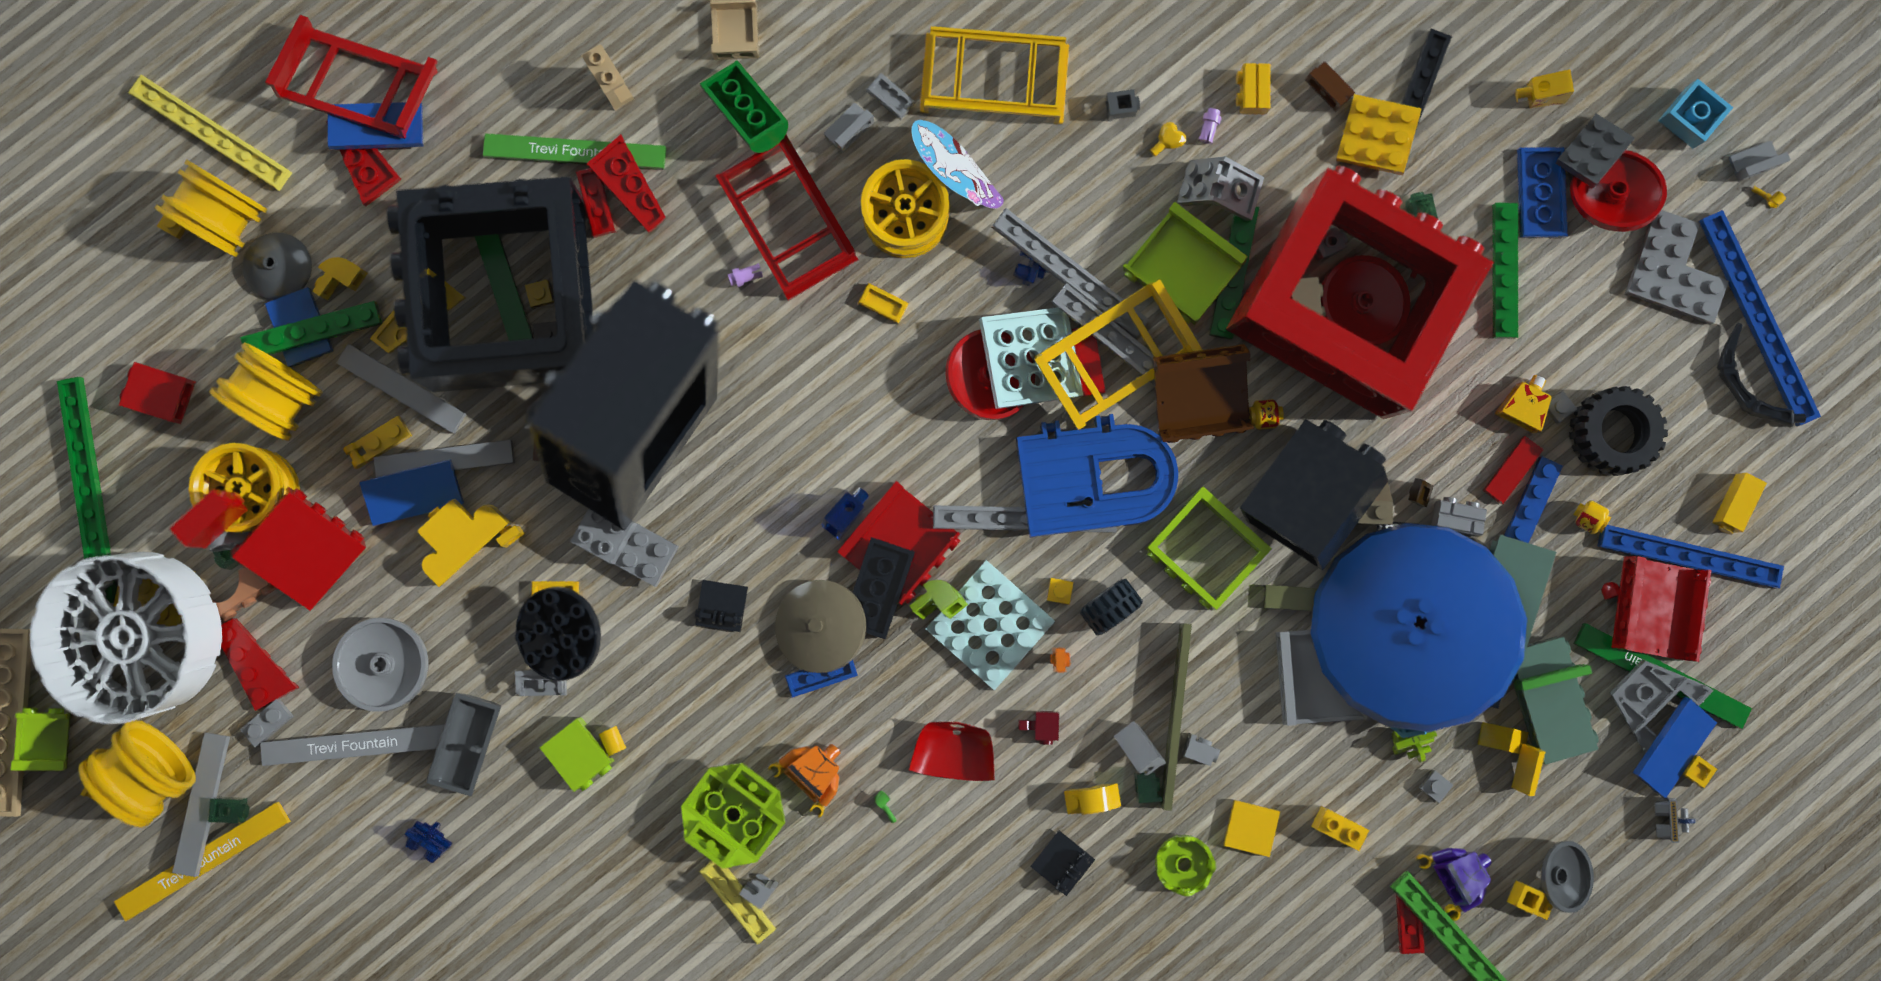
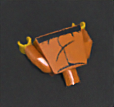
[768,744,840,818]

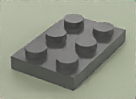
[1555,113,1635,189]

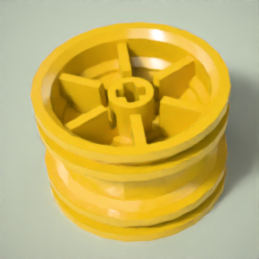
[154,159,268,257]
[861,159,949,258]
[209,343,323,441]
[188,443,300,533]
[79,720,196,827]

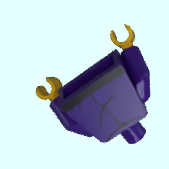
[1416,848,1492,921]

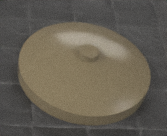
[775,580,866,673]

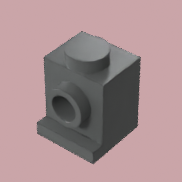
[1105,89,1140,121]

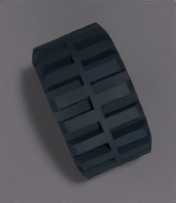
[1080,579,1143,636]

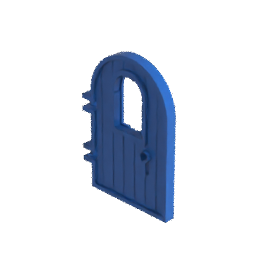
[1016,414,1178,538]

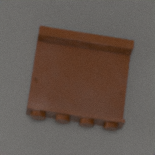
[1153,344,1254,443]

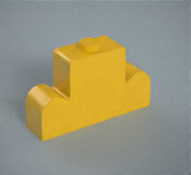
[418,499,510,587]

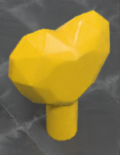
[1150,122,1186,157]

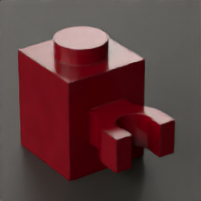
[1018,711,1059,745]

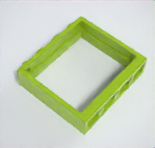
[1145,486,1272,610]

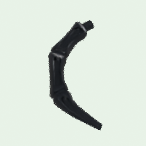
[1717,322,1806,428]

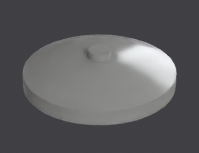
[332,618,428,712]

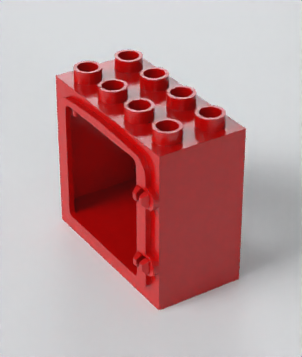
[1226,166,1494,420]

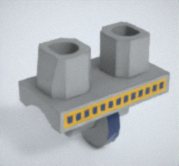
[1655,798,1696,843]

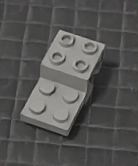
[570,509,679,587]

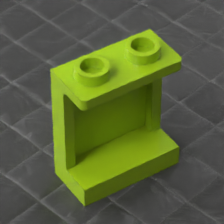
[11,708,71,771]
[540,717,614,792]

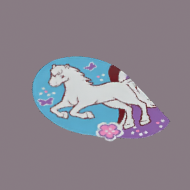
[911,120,1004,209]

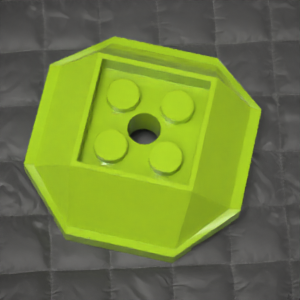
[681,763,786,869]

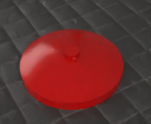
[1570,150,1667,232]
[1320,255,1410,346]
[945,329,1035,420]

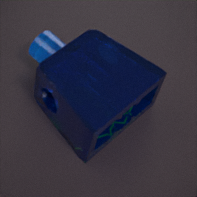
[822,487,869,540]

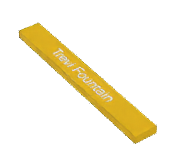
[114,802,291,922]

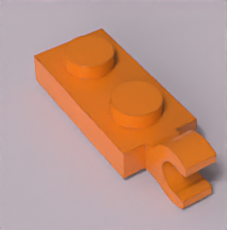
[1050,647,1070,672]

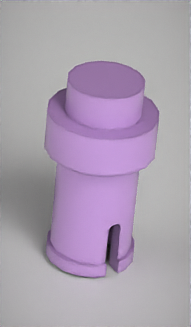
[1198,108,1222,144]
[727,263,763,287]

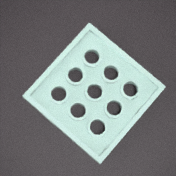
[979,307,1083,409]
[926,560,1055,691]

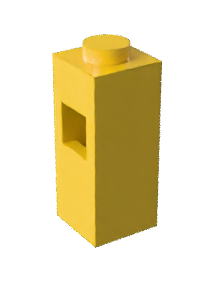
[1712,472,1767,534]

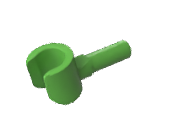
[875,790,897,823]

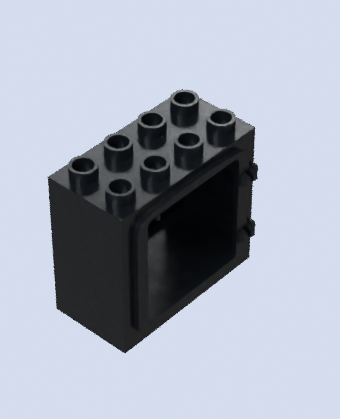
[387,176,593,393]
[528,279,719,531]

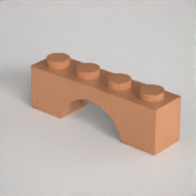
[211,567,276,621]

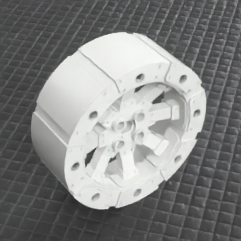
[30,552,222,724]

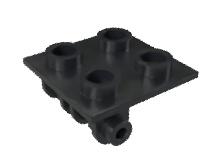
[695,580,748,632]
[1030,830,1096,896]

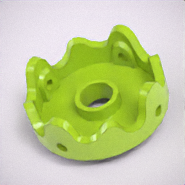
[1155,835,1216,896]

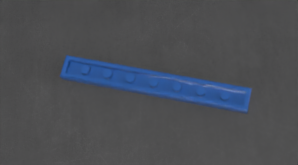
[1597,525,1784,589]

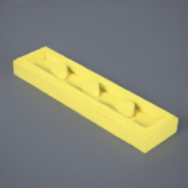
[699,861,776,945]

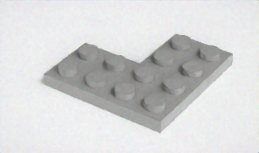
[1625,210,1729,325]

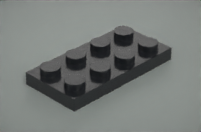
[852,537,915,639]

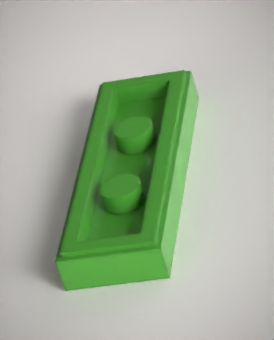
[1514,664,1592,691]

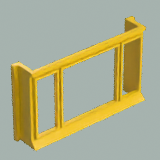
[920,26,1069,124]
[1034,279,1203,430]

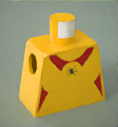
[1515,69,1574,108]
[1495,375,1551,434]

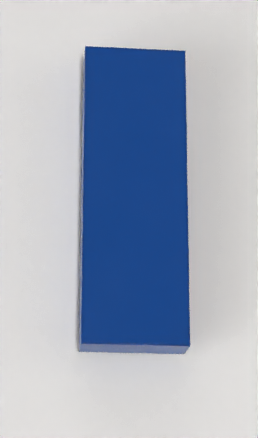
[785,660,858,698]

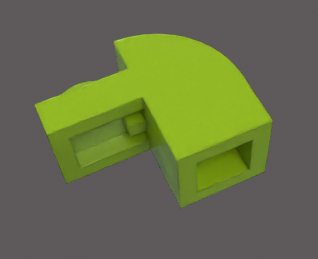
[910,580,968,619]

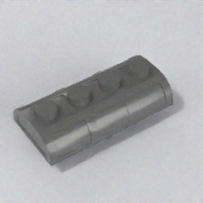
[427,693,501,797]

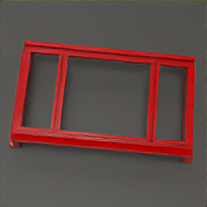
[265,15,438,139]
[715,135,858,301]

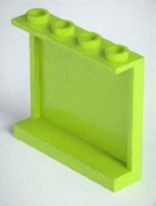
[1123,202,1248,325]

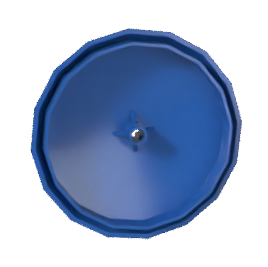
[1310,523,1527,732]

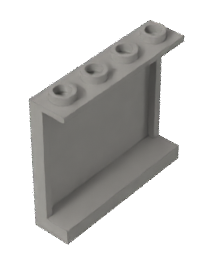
[1275,630,1371,726]

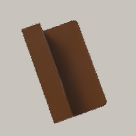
[1305,62,1355,112]

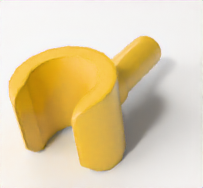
[1751,186,1786,208]

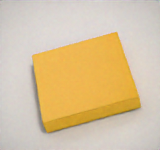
[1223,800,1280,857]

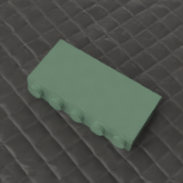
[1489,535,1556,655]
[1512,637,1599,765]

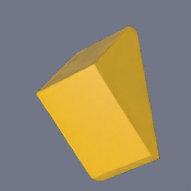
[1478,722,1529,754]

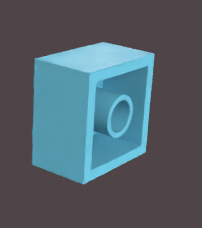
[1658,79,1734,149]

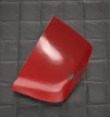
[909,722,995,781]

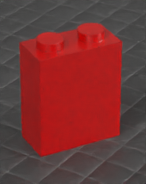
[119,362,196,424]
[169,489,248,548]

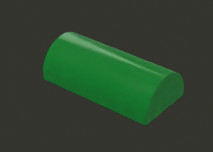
[699,60,788,153]

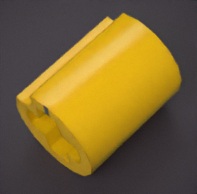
[598,726,626,757]

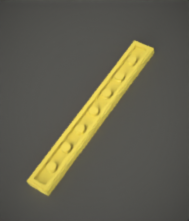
[128,75,292,191]

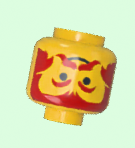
[1249,399,1284,430]
[1573,500,1611,534]

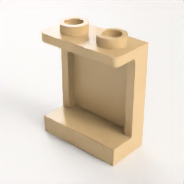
[710,0,759,60]
[581,44,634,110]

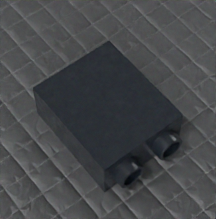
[1240,419,1388,571]

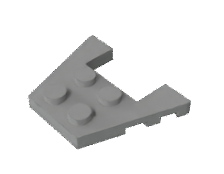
[1610,659,1714,753]

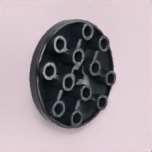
[515,587,601,681]

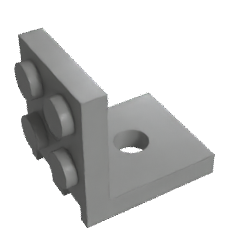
[1177,156,1264,221]

